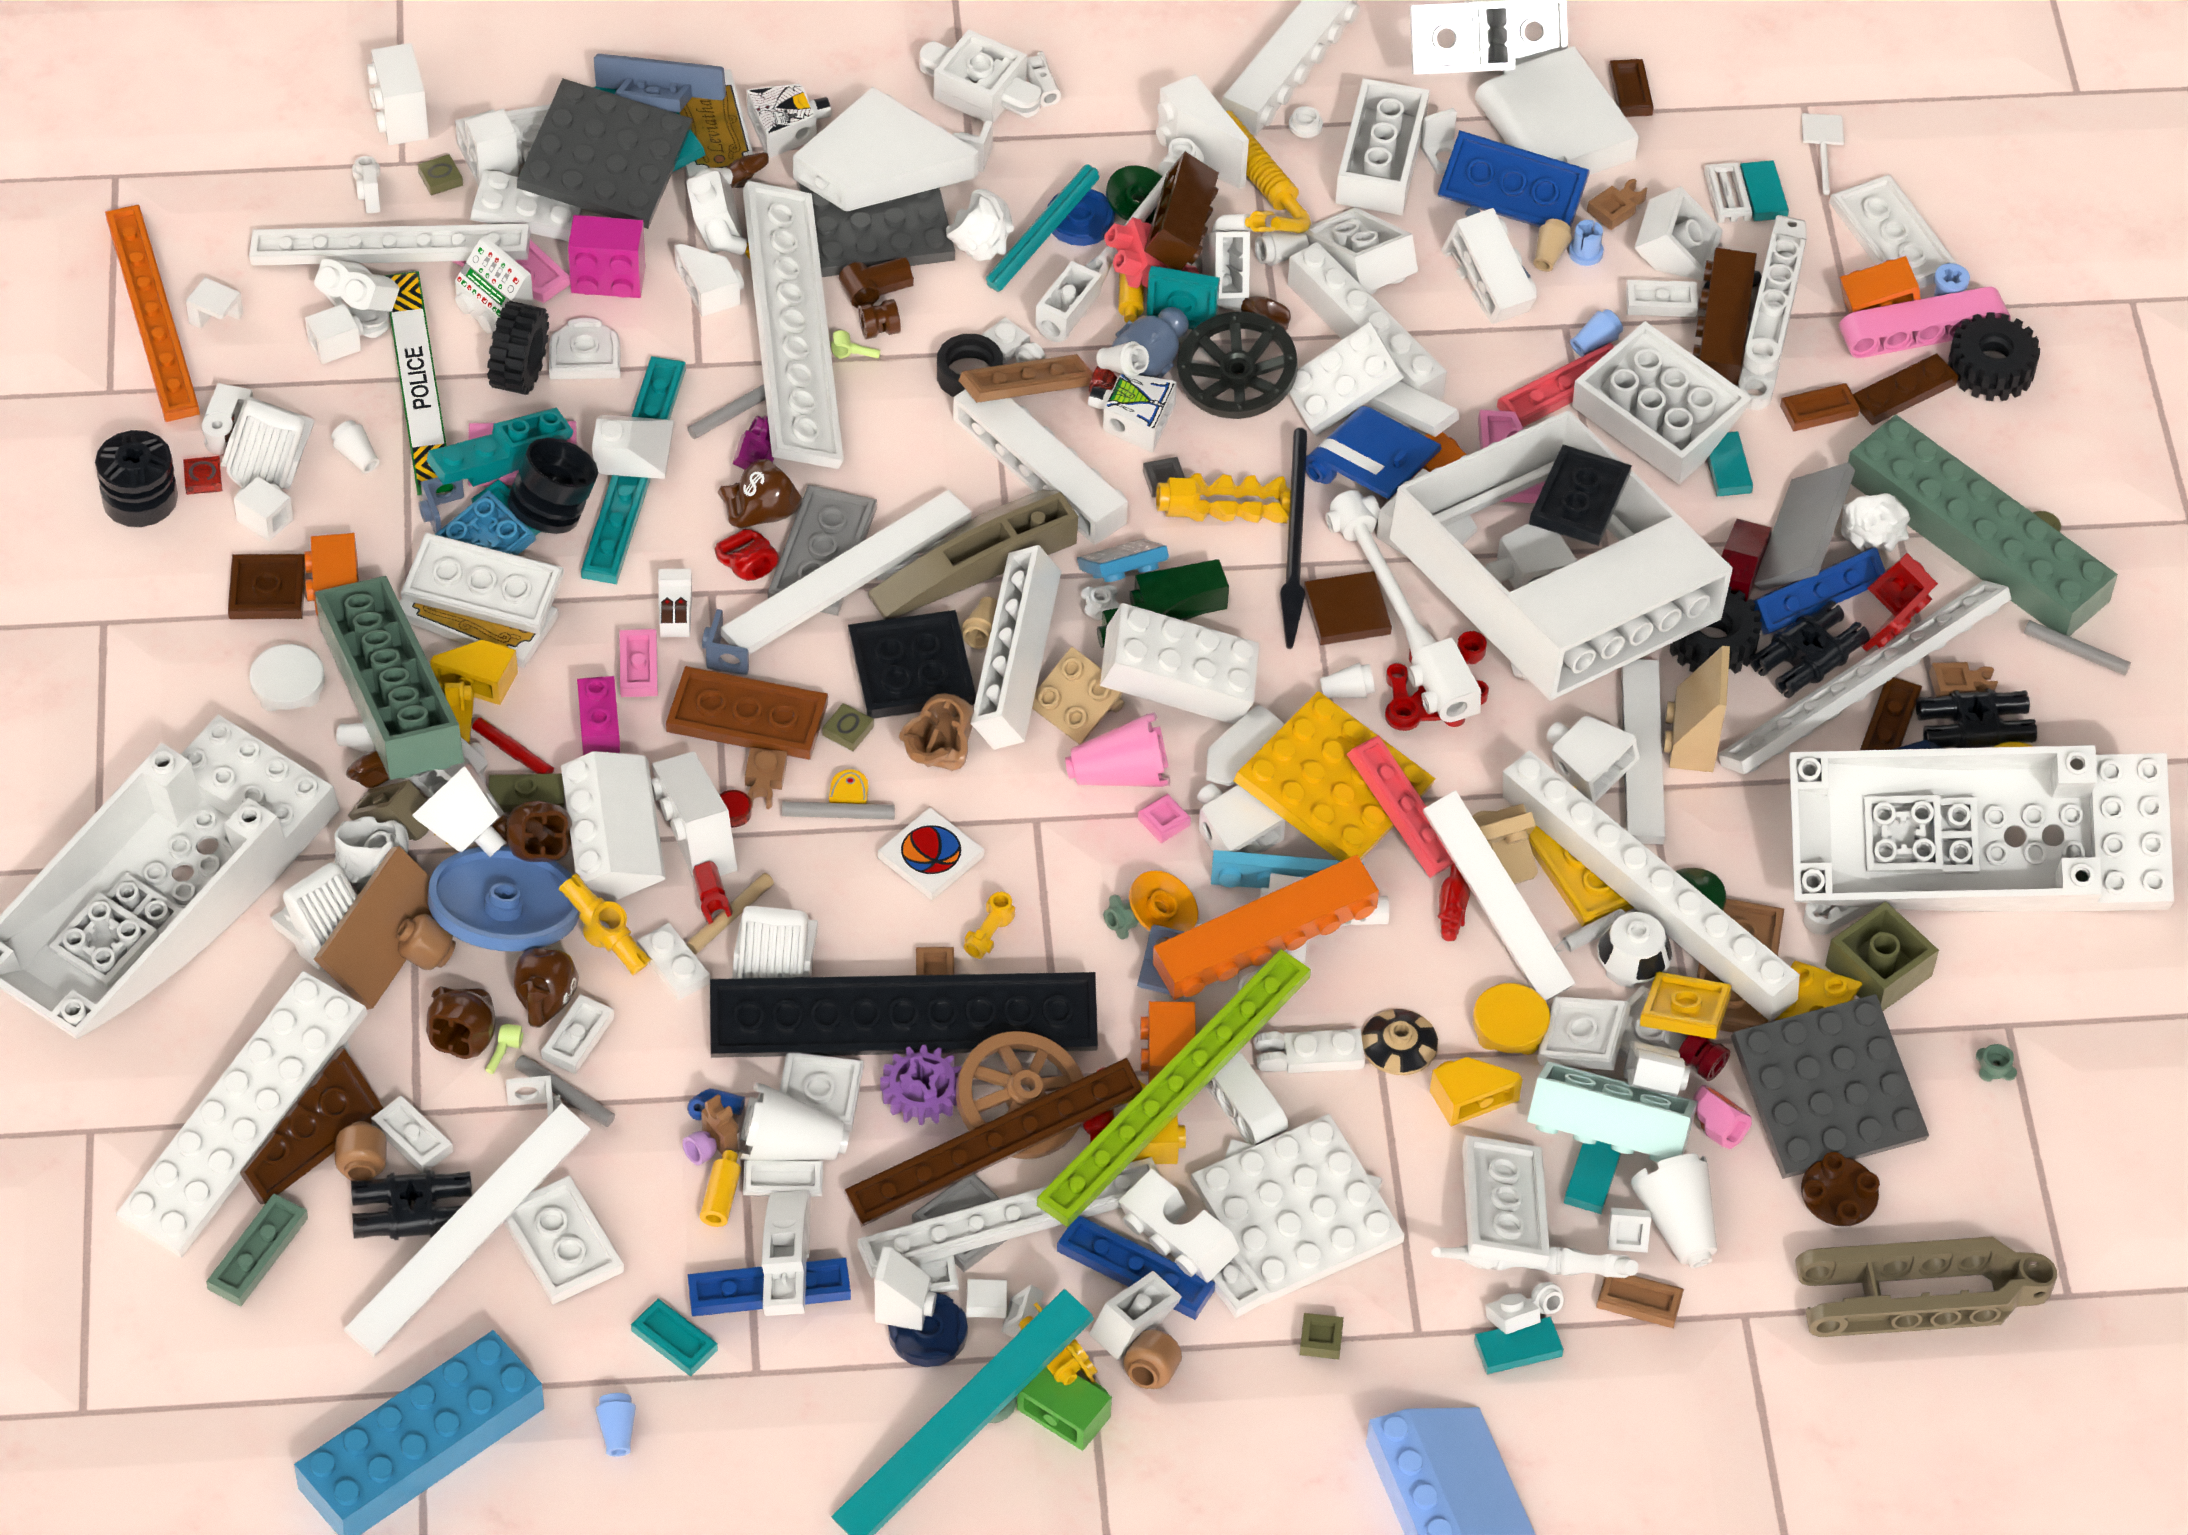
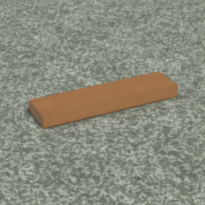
[959,354,1095,403]

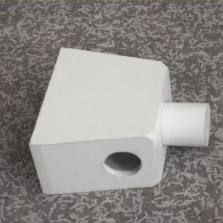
[1486,523,1577,589]
[1546,716,1640,803]
[412,763,506,857]
[1197,783,1286,854]

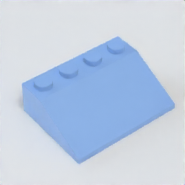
[1366,1407,1536,1535]

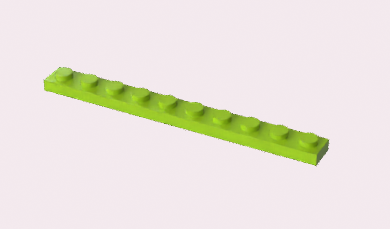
[1037,949,1311,1227]

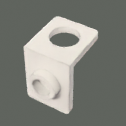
[1421,108,1457,174]
[506,1075,561,1116]

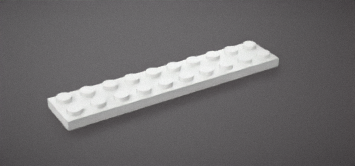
[743,180,844,469]

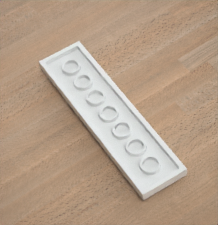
[116,971,368,1258]

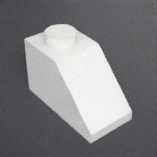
[675,244,744,317]
[875,1246,937,1331]
[1089,1271,1182,1360]

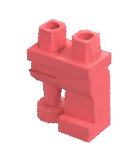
[1104,217,1199,289]

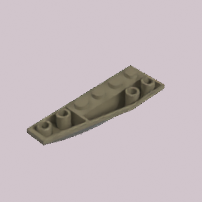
[868,489,1078,620]

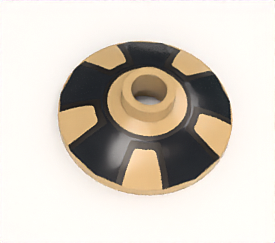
[1362,1009,1438,1075]

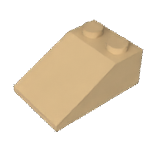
[1663,646,1730,772]

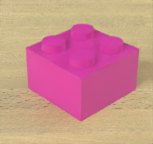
[568,215,646,298]

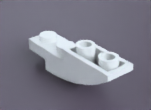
[762,1190,811,1316]

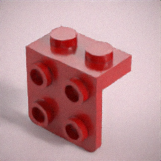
[1862,553,1938,652]

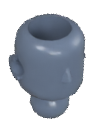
[1112,307,1189,378]

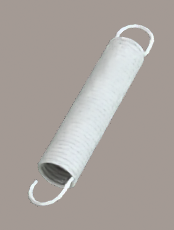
[1555,909,1636,953]

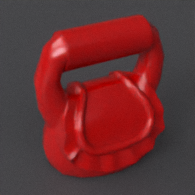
[714,529,779,581]

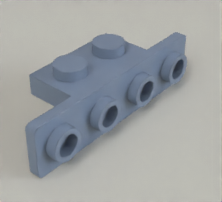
[594,54,726,113]

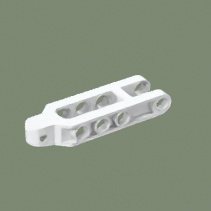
[1738,215,1807,410]

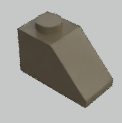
[348,780,429,841]

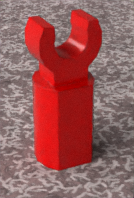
[693,861,733,924]

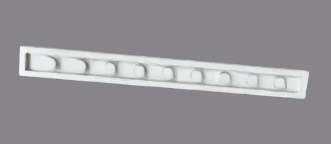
[1718,580,2012,774]

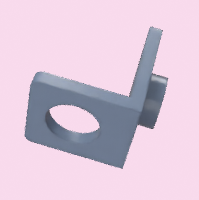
[418,477,464,534]
[702,609,749,675]
[1137,925,1184,995]

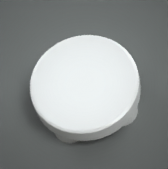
[250,644,325,711]

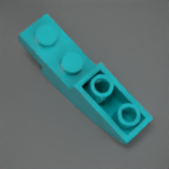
[427,407,573,487]

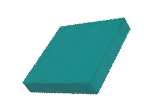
[1146,266,1220,330]

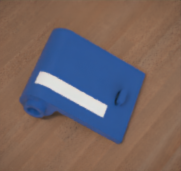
[1306,406,1441,499]

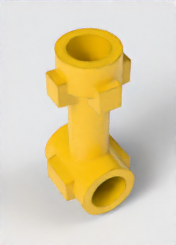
[963,891,1015,959]

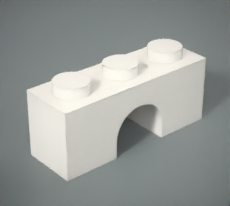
[1118,1168,1241,1283]

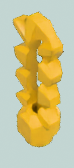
[1156,473,1291,523]

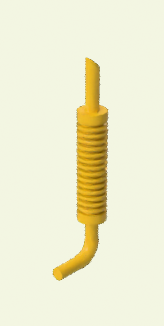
[1226,111,1311,233]

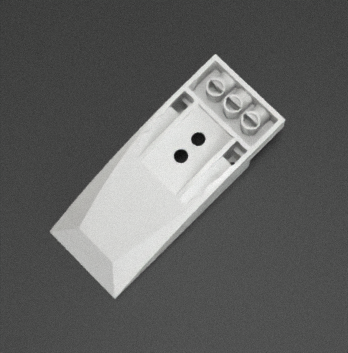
[0,714,340,1039]
[1789,745,2174,912]

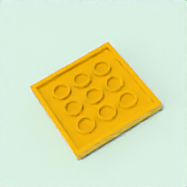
[1233,691,1436,861]

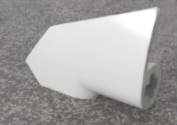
[1206,705,1285,786]

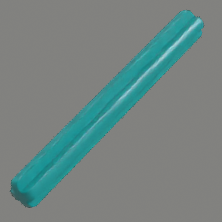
[986,164,1100,292]

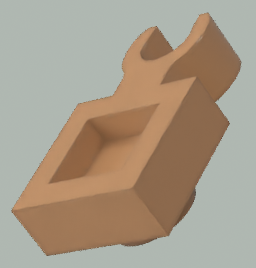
[1587,179,1647,230]
[1929,662,1998,697]
[745,747,787,810]
[701,1094,739,1154]

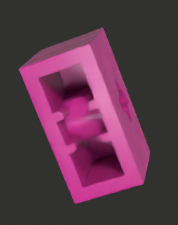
[577,676,620,755]

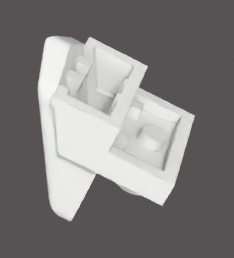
[221,396,315,489]
[271,862,357,970]
[732,906,818,979]

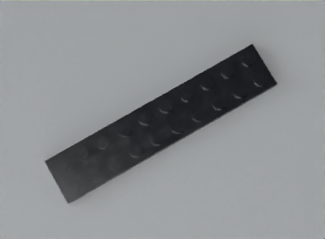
[710,972,1098,1058]

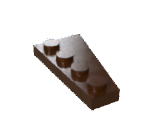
[240,1048,384,1204]

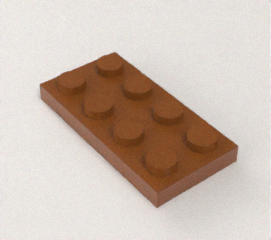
[666,666,828,760]

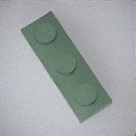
[206,1194,308,1307]

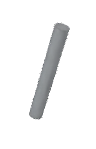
[688,384,766,439]
[2024,620,2131,675]
[782,801,895,820]
[515,1055,615,1127]

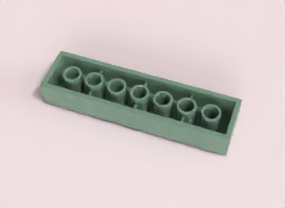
[1848,414,2118,636]
[315,576,464,780]

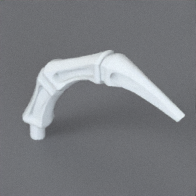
[1431,1245,1638,1278]

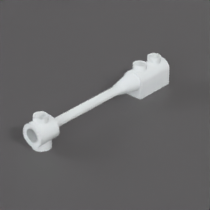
[1036,138,1205,342]
[1325,490,1481,722]

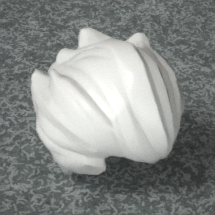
[945,189,1014,262]
[1841,493,1910,552]
[334,816,409,892]

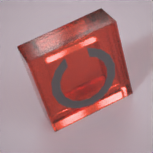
[183,456,223,495]

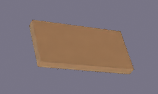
[314,846,433,1010]
[1697,898,1785,1033]

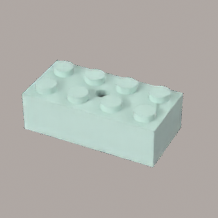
[1527,1061,1698,1162]

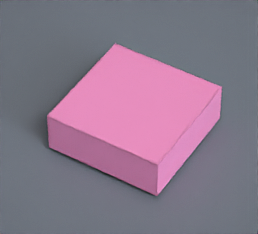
[1138,794,1191,843]

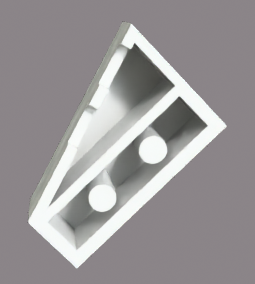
[1441,208,1537,325]
[651,751,738,883]

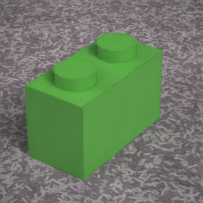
[1017,1367,1112,1451]

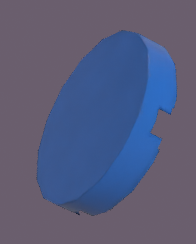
[1048,189,1115,246]

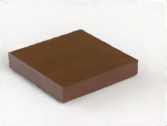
[228,554,306,619]
[1304,571,1392,645]

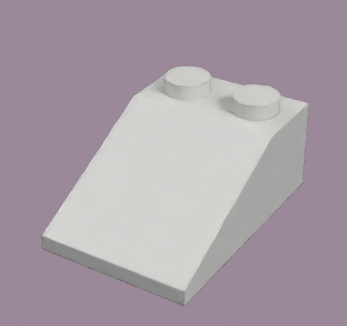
[1156,74,1249,189]
[1304,207,1418,295]

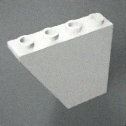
[793,87,979,212]

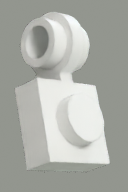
[352,156,380,213]
[982,317,1045,363]
[1485,1282,1564,1334]

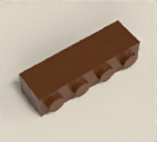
[1144,151,1219,271]
[1693,247,1757,386]

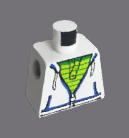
[1088,374,1177,452]

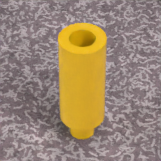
[1118,273,1144,323]
[700,1150,741,1227]

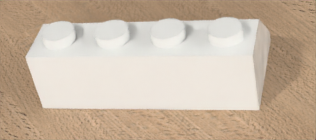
[561,751,666,902]

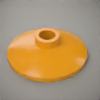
[1129,870,1198,939]

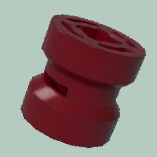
[1679,1035,1731,1081]

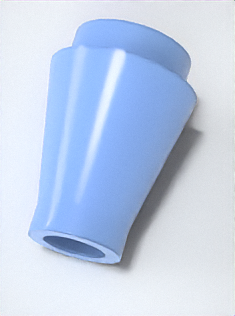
[1570,309,1623,357]
[595,1393,636,1457]

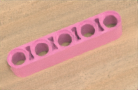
[1839,287,2011,358]

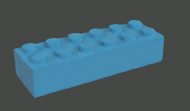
[294,1330,544,1535]

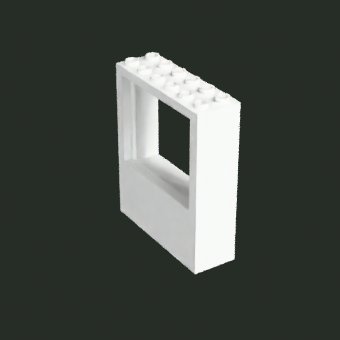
[1390,410,1733,701]

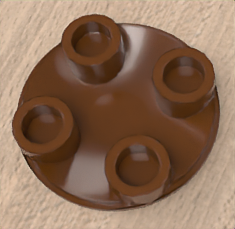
[1801,1152,1880,1226]

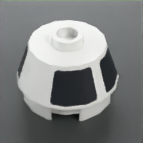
[1597,912,1673,988]

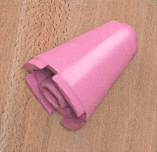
[1065,713,1170,787]

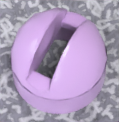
[683,1131,717,1165]

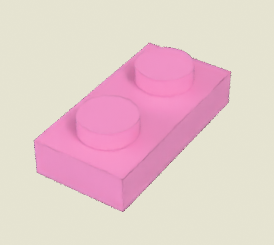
[619,629,658,697]

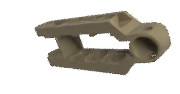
[1795,1237,2057,1337]

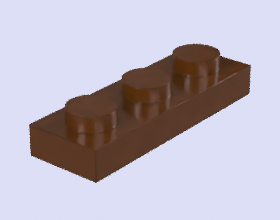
[1853,353,1958,426]

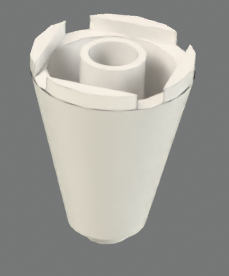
[738,1082,850,1161]
[1631,1153,1717,1268]

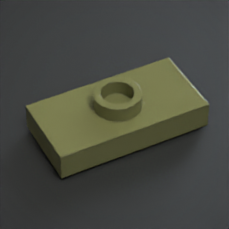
[489,773,564,813]

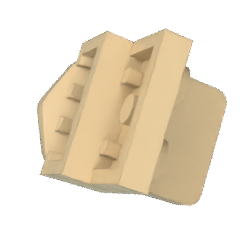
[1472,803,1538,885]

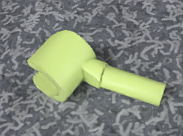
[831,330,881,359]
[485,1024,524,1074]

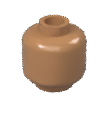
[396,914,456,970]
[335,1121,387,1181]
[1123,1329,1182,1389]

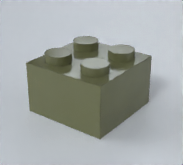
[1825,901,1939,1011]

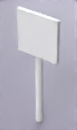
[1801,113,1844,195]

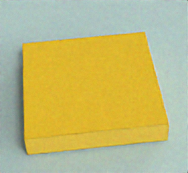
[1640,972,1732,1039]

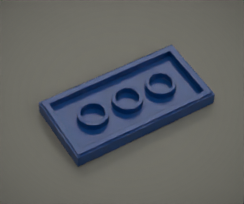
[1438,130,1590,228]

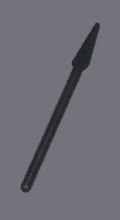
[1280,427,1307,649]

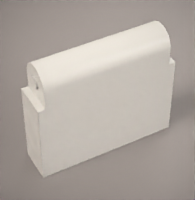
[1475,46,1639,175]

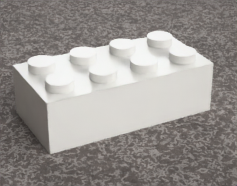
[1335,78,1430,215]
[1100,603,1259,724]

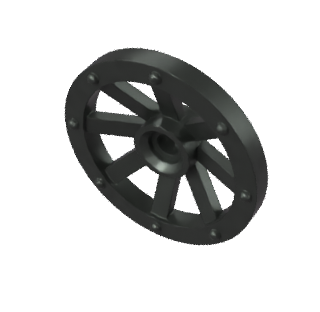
[1177,312,1298,419]

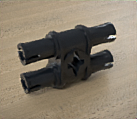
[1750,600,1870,698]
[1916,688,2037,748]
[351,1170,472,1240]

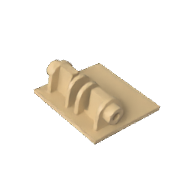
[1032,647,1124,745]

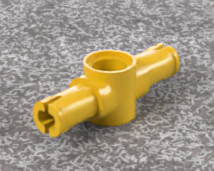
[559,873,651,976]

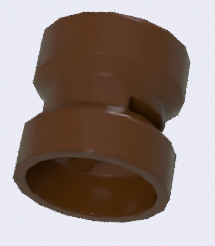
[858,299,901,339]

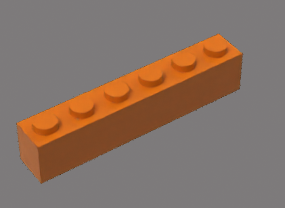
[1153,855,1379,1000]

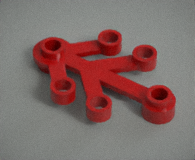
[1385,631,1489,731]

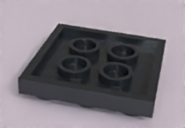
[848,610,976,719]

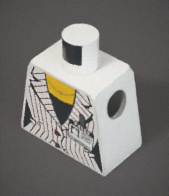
[747,84,832,158]

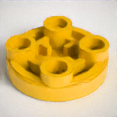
[1473,983,1550,1055]

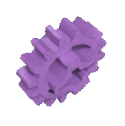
[880,1045,961,1125]

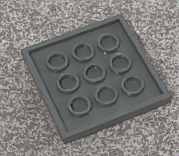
[517,78,693,229]
[797,182,955,277]
[1731,994,1929,1179]

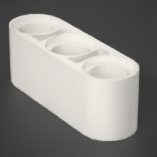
[1205,1051,1288,1145]

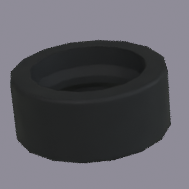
[937,334,1003,397]

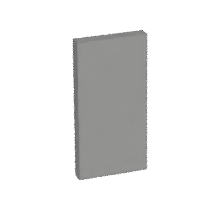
[1754,462,1855,591]
[768,485,877,616]

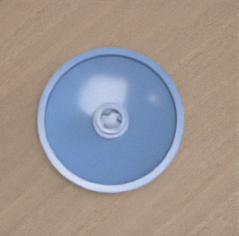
[428,846,580,952]

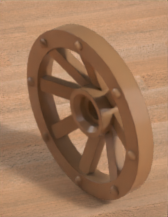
[956,1031,1084,1159]

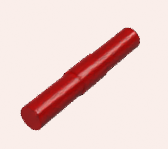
[472,717,554,774]

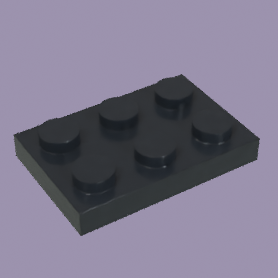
[1529,444,1632,546]

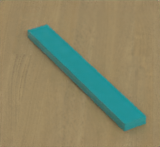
[581,356,686,584]
[831,1288,1094,1535]

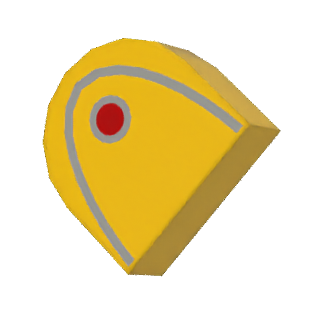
[829,769,868,804]

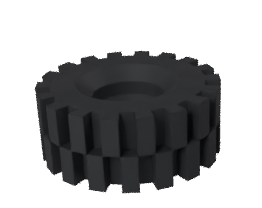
[487,301,549,395]
[1948,312,2040,401]
[1669,586,1762,674]

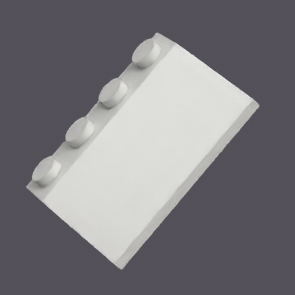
[1572,321,1752,484]

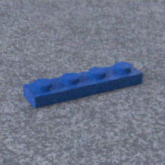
[1753,547,1886,635]
[1057,1215,1215,1320]
[687,1258,851,1317]

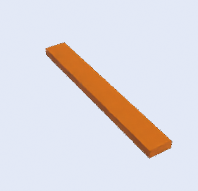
[105,205,200,422]

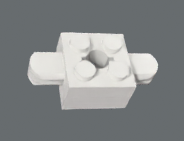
[920,29,1041,123]

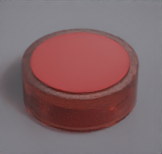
[719,790,752,828]

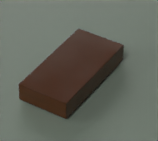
[1609,59,1654,117]

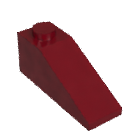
[1721,519,1771,602]

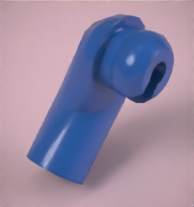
[687,1088,745,1120]

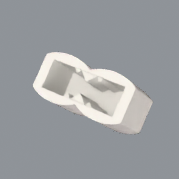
[314,259,400,312]
[1623,1041,1690,1097]

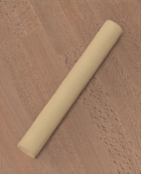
[686,873,774,955]

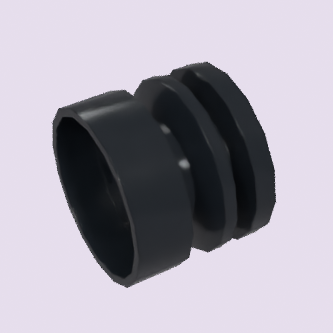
[95,430,178,527]
[507,438,599,534]

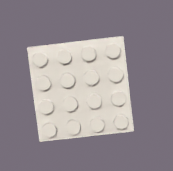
[1191,1114,1405,1304]

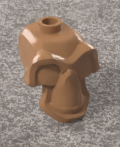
[899,694,974,771]

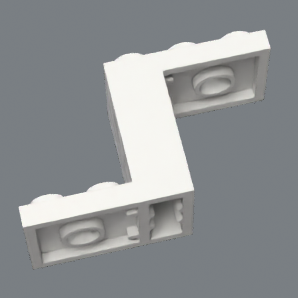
[1410,0,1568,74]

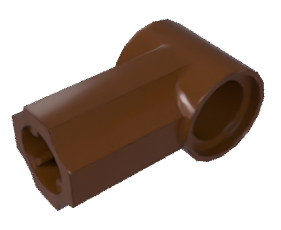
[838,257,914,308]

